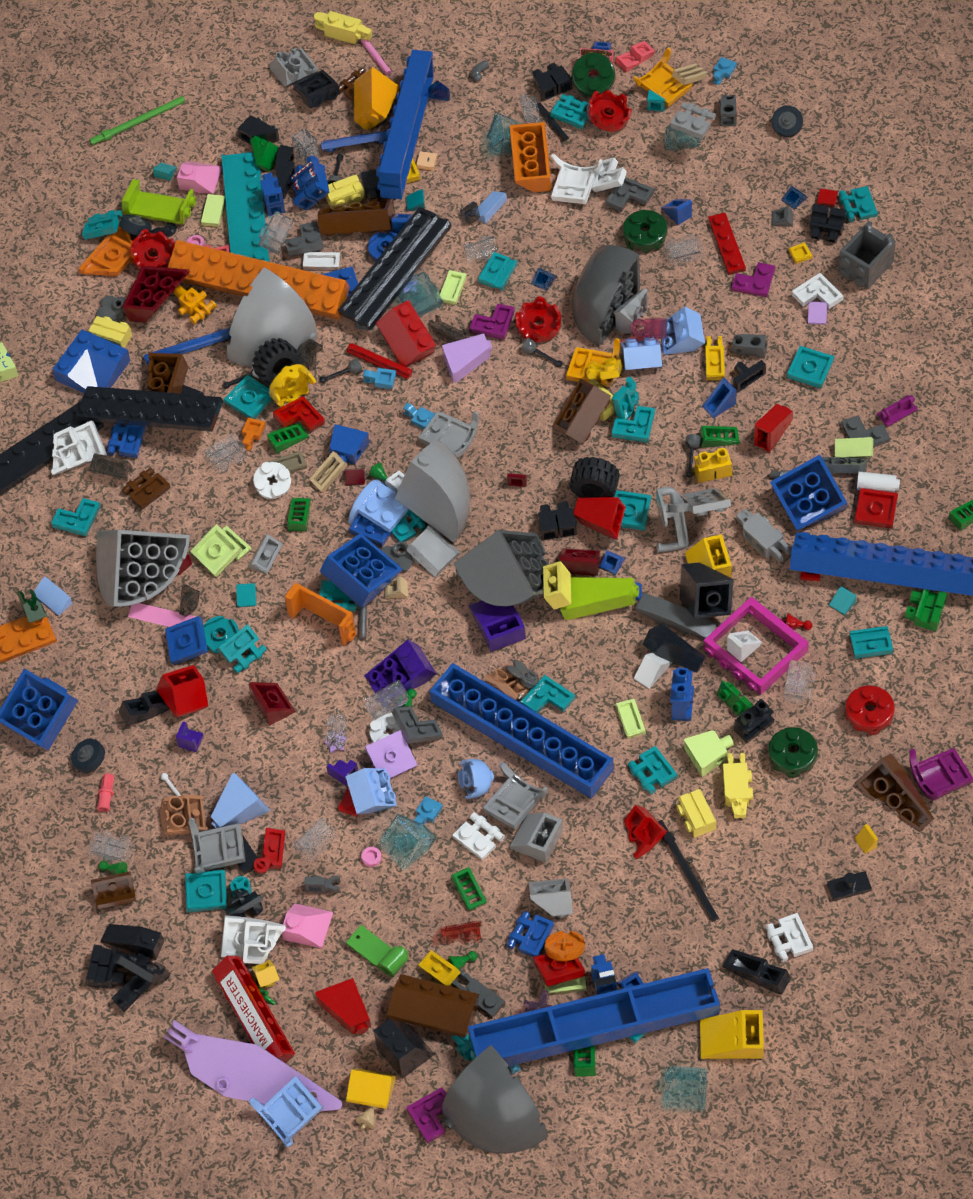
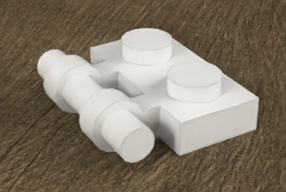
[453,812,505,861]
[765,913,813,962]

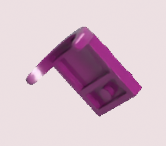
[909,748,973,801]

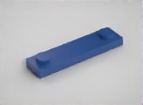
[321,130,387,152]

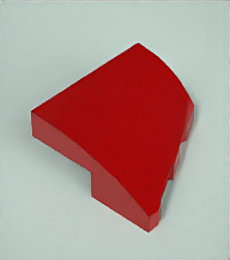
[624,805,667,859]

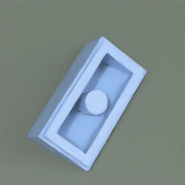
[471,191,507,224]
[34,577,72,616]

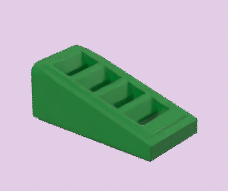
[267,423,309,454]
[698,425,740,448]
[287,498,311,531]
[948,500,973,531]
[450,867,487,911]
[574,1045,596,1077]

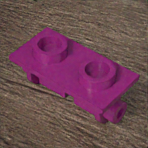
[876,395,918,427]

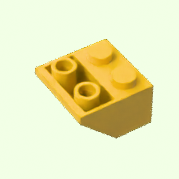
[685,534,732,578]

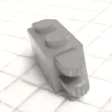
[736,509,792,562]

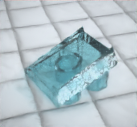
[664,124,701,151]
[398,271,443,317]
[663,1066,707,1110]

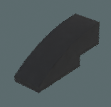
[276,145,295,199]
[118,690,170,725]
[723,949,791,995]

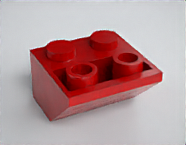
[156,665,208,718]

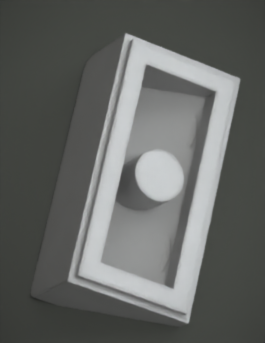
[247,534,283,574]

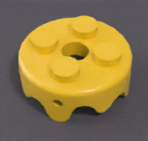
[269,364,316,407]

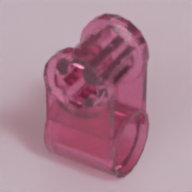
[631,318,667,339]

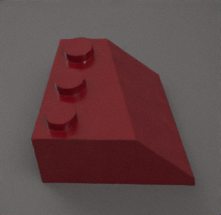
[122,266,190,323]

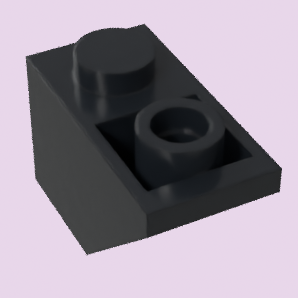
[237,115,280,145]

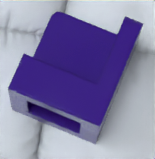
[176,721,204,752]
[326,760,358,786]

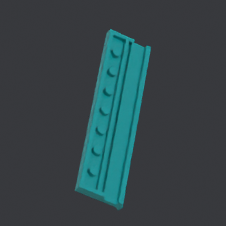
[221,152,270,262]

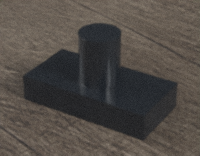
[733,360,766,393]
[827,871,872,901]

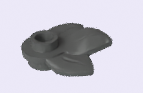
[95,296,126,323]
[380,542,412,572]
[505,660,539,688]

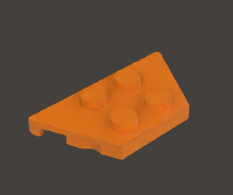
[78,222,132,277]

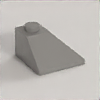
[529,878,573,918]

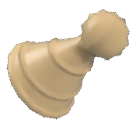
[356,1106,378,1130]

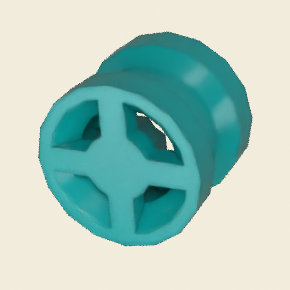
[230,876,252,897]

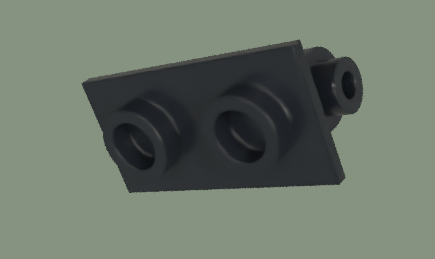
[111,974,152,1012]

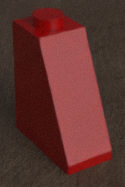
[754,404,793,452]
[573,497,626,540]
[315,978,371,1034]

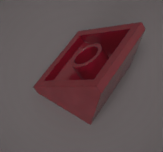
[559,548,601,576]
[248,682,296,726]

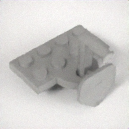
[656,487,731,554]

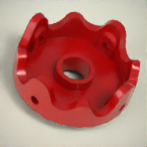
[587,90,632,132]
[130,229,175,270]
[516,296,562,343]
[845,685,895,735]

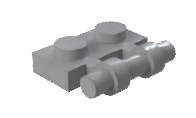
[670,102,716,139]

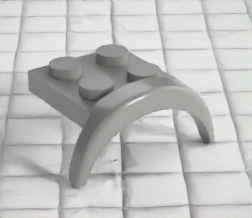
[418,411,479,458]
[483,762,548,829]
[189,818,246,873]

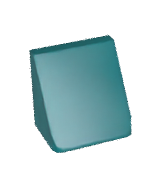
[647,90,665,112]
[153,163,177,181]
[406,189,425,211]
[236,583,257,607]
[829,586,856,615]

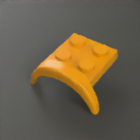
[633,48,693,108]
[566,338,620,387]

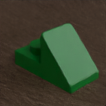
[250,136,279,172]

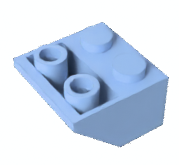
[659,307,705,354]
[621,336,662,370]
[346,768,397,814]

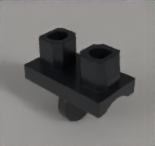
[224,889,263,917]

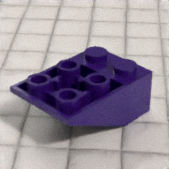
[468,600,526,652]
[365,639,437,705]

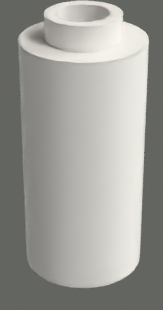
[857,472,900,493]

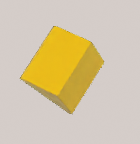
[346,1068,397,1109]

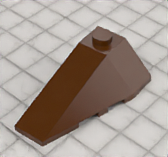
[855,754,934,832]

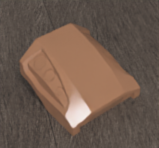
[482,664,532,700]
[160,795,208,836]

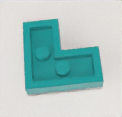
[612,406,655,443]
[51,498,101,537]
[520,675,576,713]

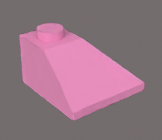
[177,161,222,195]
[282,904,333,948]

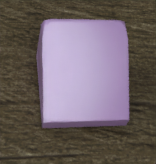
[808,302,827,325]

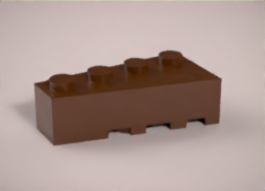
[317,198,395,236]
[147,353,189,394]

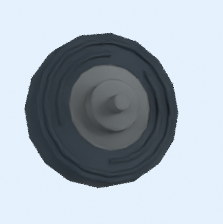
[772,105,803,137]
[120,215,152,236]
[71,738,105,773]

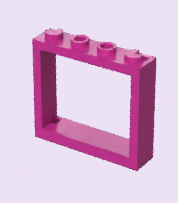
[704,597,809,695]

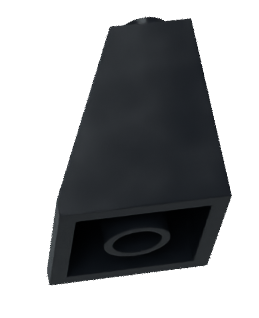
[679,562,733,619]
[373,1018,435,1079]

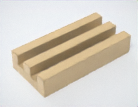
[672,63,708,85]
[309,451,348,492]

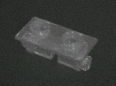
[519,94,541,124]
[325,708,347,750]

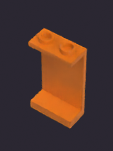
[284,582,356,646]

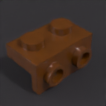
[91,871,136,910]

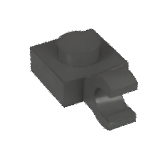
[304,875,341,893]

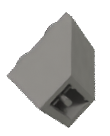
[510,812,563,863]

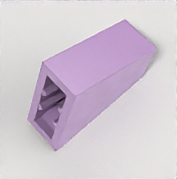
[442,334,492,383]

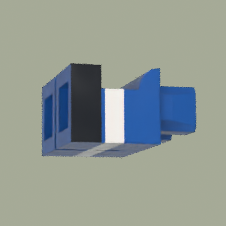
[591,954,617,995]

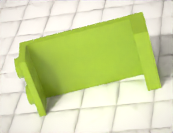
[122,179,196,225]

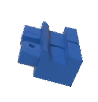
[260,173,286,217]

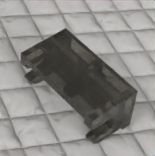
[428,315,470,343]
[89,453,133,481]

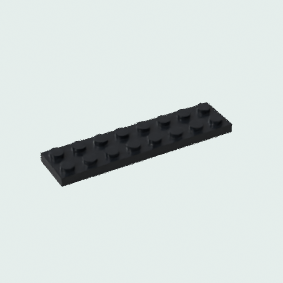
[76,386,223,432]

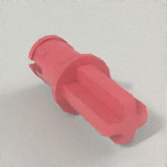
[97,773,114,812]

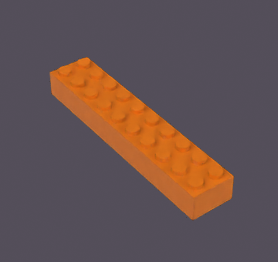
[168,240,350,320]

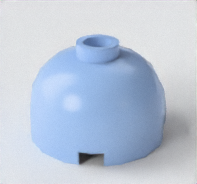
[458,759,494,799]

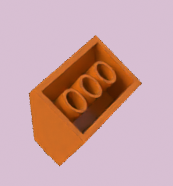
[510,122,551,192]

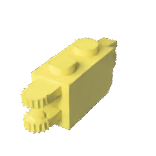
[314,11,372,44]
[723,753,753,818]

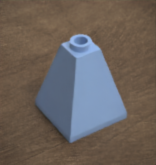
[211,773,270,828]

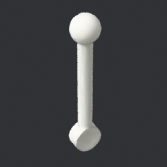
[161,773,181,796]

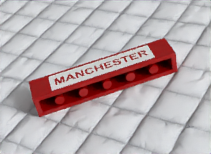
[212,955,295,1063]

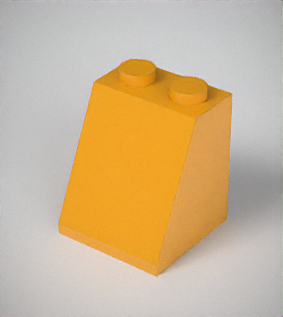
[354,67,400,130]

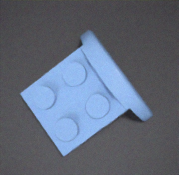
[348,480,409,533]
[249,1076,324,1147]

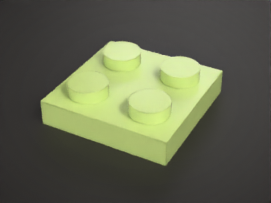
[190,524,243,577]

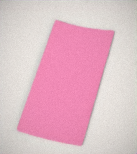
[128,603,197,627]

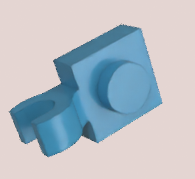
[713,57,737,85]
[363,368,396,390]
[403,403,435,429]
[413,796,443,831]

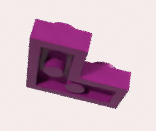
[732,262,776,297]
[470,303,515,340]
[406,1087,447,1144]

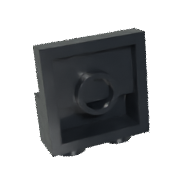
[293,70,340,108]

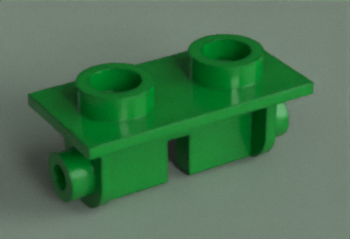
[716,681,753,716]

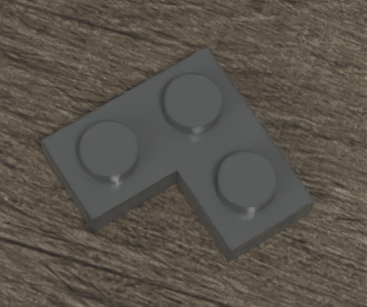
[606,177,654,212]
[285,221,324,257]
[841,415,890,447]
[392,706,443,744]

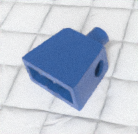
[329,424,370,464]

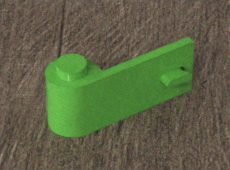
[346,925,409,978]

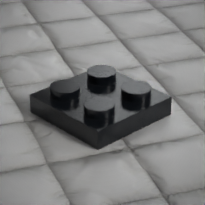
[118,953,171,983]

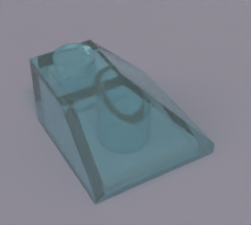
[487,113,522,156]
[378,814,437,871]

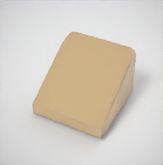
[385,576,408,599]

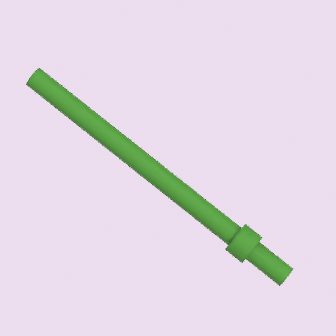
[89,96,185,145]

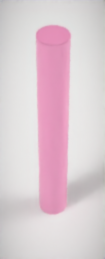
[361,39,392,76]

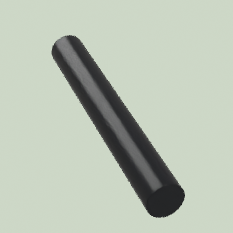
[535,103,569,142]

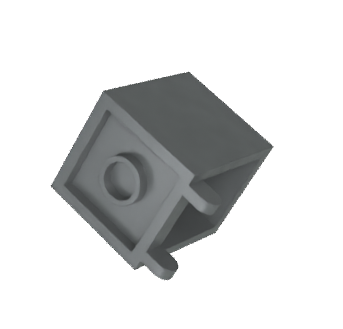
[839,221,896,289]

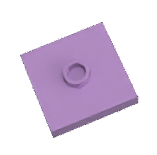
[365,730,417,778]

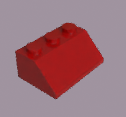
[376,300,436,367]

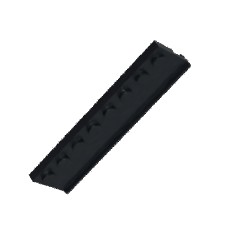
[338,206,452,330]
[0,401,104,495]

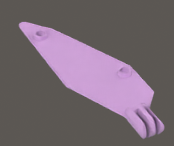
[164,1020,342,1111]

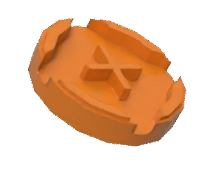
[545,931,585,961]

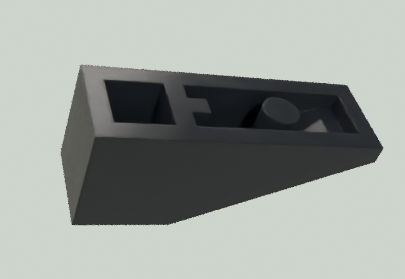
[642,623,706,673]
[101,924,164,960]

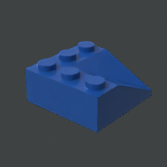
[52,329,130,393]
[770,454,849,531]
[319,533,403,608]
[0,668,79,751]

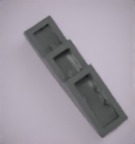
[635,593,716,640]

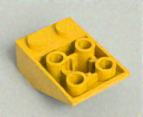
[700,1010,764,1059]

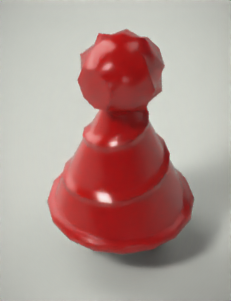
[782,612,812,631]

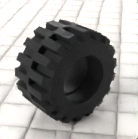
[252,338,303,387]
[569,457,620,498]

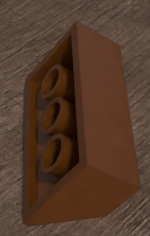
[387,974,479,1038]

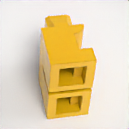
[693,448,733,483]

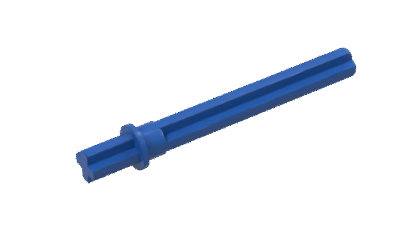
[144,327,232,365]

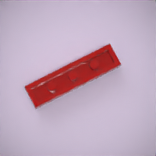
[708,212,746,275]

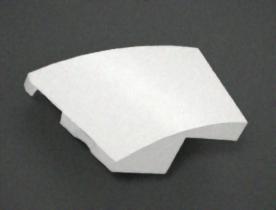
[51,421,107,475]
[221,915,286,964]

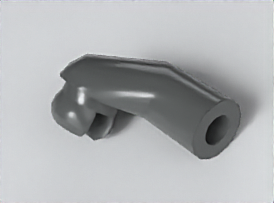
[470,60,489,82]

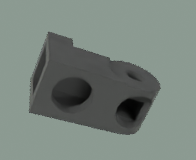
[721,95,737,126]
[731,334,768,358]

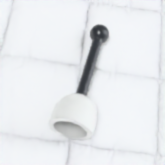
[223,367,259,389]

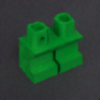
[905,589,947,631]

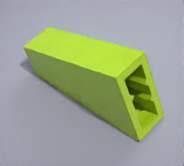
[560,577,639,620]

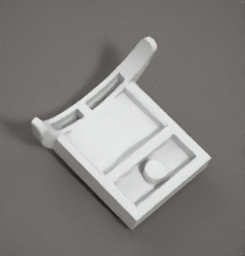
[551,154,602,204]

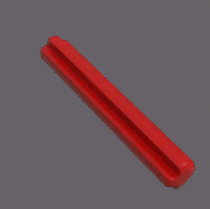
[347,343,413,379]

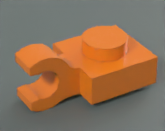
[242,418,266,451]

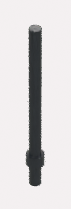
[658,820,719,922]

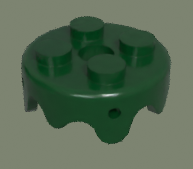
[572,53,616,98]
[623,210,668,253]
[768,727,818,778]

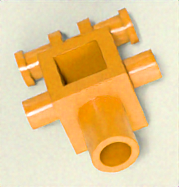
[173,286,217,325]

